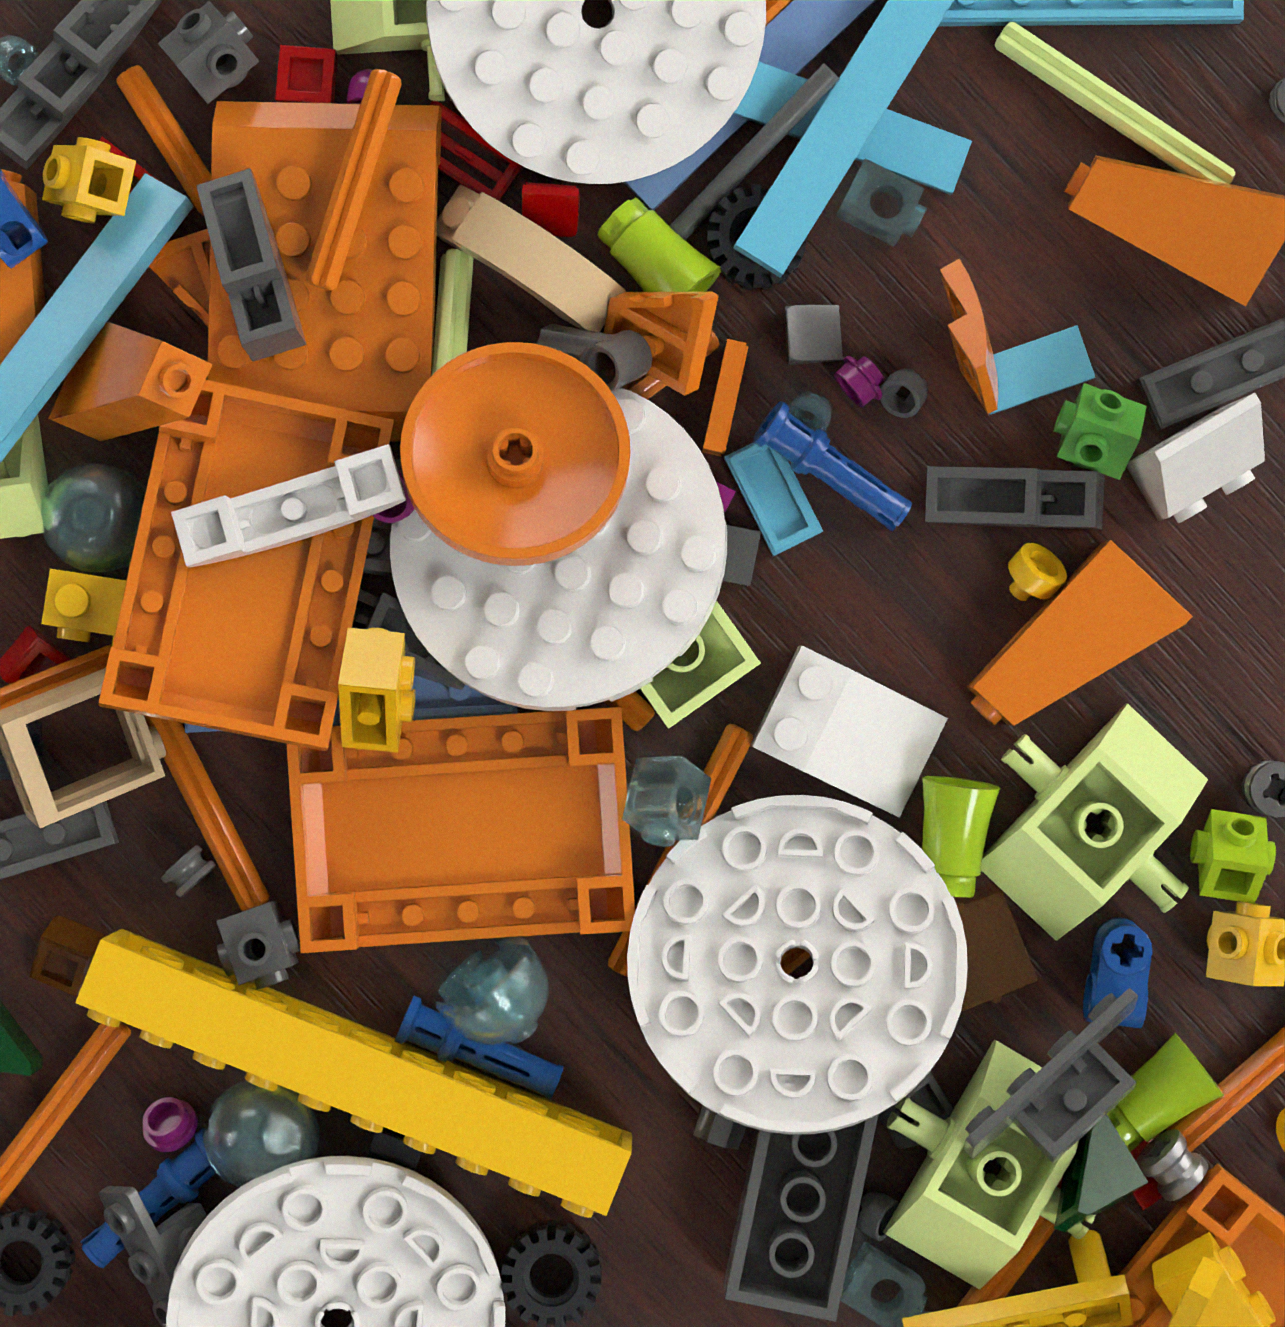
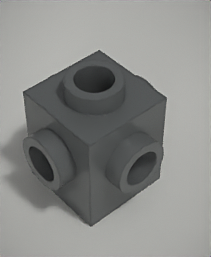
[158,1,260,104]
[216,900,300,990]

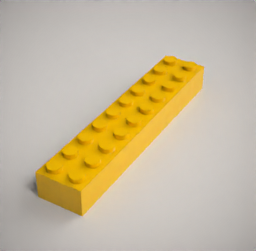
[75,928,632,1218]

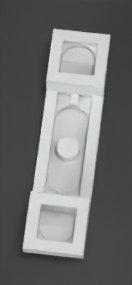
[171,444,406,568]

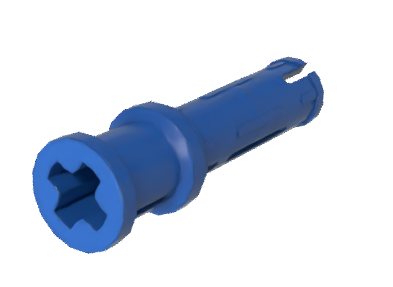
[753,401,912,531]
[394,996,564,1099]
[80,1128,234,1268]

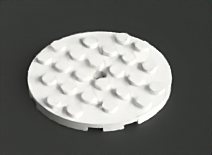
[426,0,766,184]
[390,387,727,711]
[627,795,968,1134]
[166,1156,505,1327]

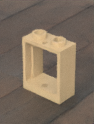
[0,668,166,828]

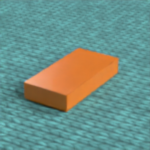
[702,339,748,457]

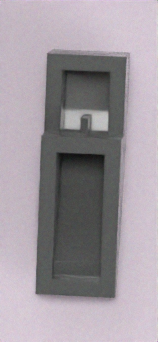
[196,168,307,362]
[925,466,1105,530]

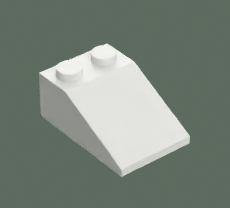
[1126,393,1265,523]
[751,646,948,818]

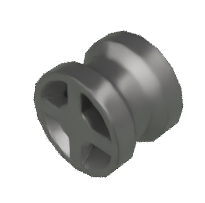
[1242,760,1285,818]
[1136,1129,1209,1201]

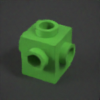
[1053,383,1147,480]

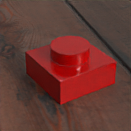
[275,45,338,104]

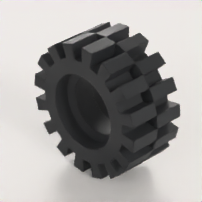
[707,184,808,291]
[0,1207,75,1316]
[501,1220,602,1327]

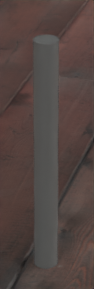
[669,63,840,240]

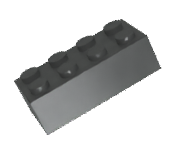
[723,1114,879,1322]

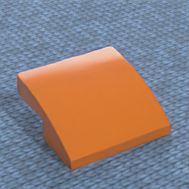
[940,259,999,414]

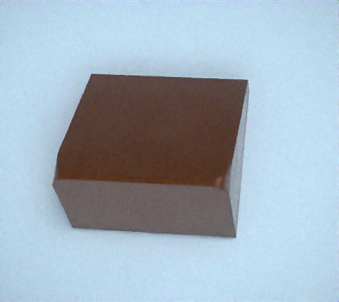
[29,915,105,997]

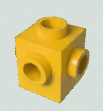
[42,137,136,223]
[1206,902,1285,986]

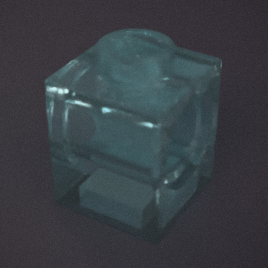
[836,158,927,247]
[622,756,711,847]
[840,1242,927,1327]

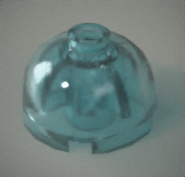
[42,463,146,573]
[436,937,549,1045]
[203,1081,320,1187]

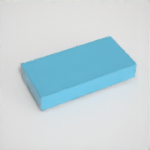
[988,325,1096,416]
[724,443,823,557]

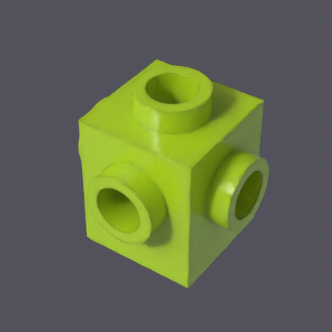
[1190,809,1276,904]

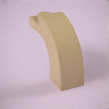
[436,184,626,332]

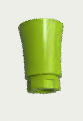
[598,197,721,292]
[922,776,1000,898]
[1107,1033,1224,1151]

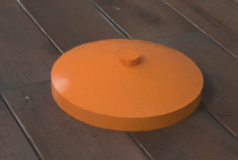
[400,342,631,566]

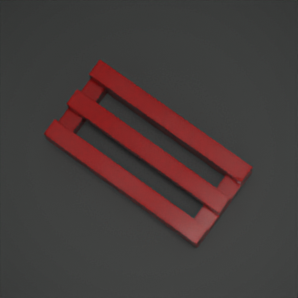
[430,101,524,202]

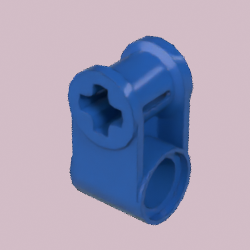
[1083,917,1152,1028]

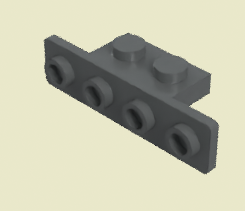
[964,988,1138,1164]
[98,1186,207,1327]

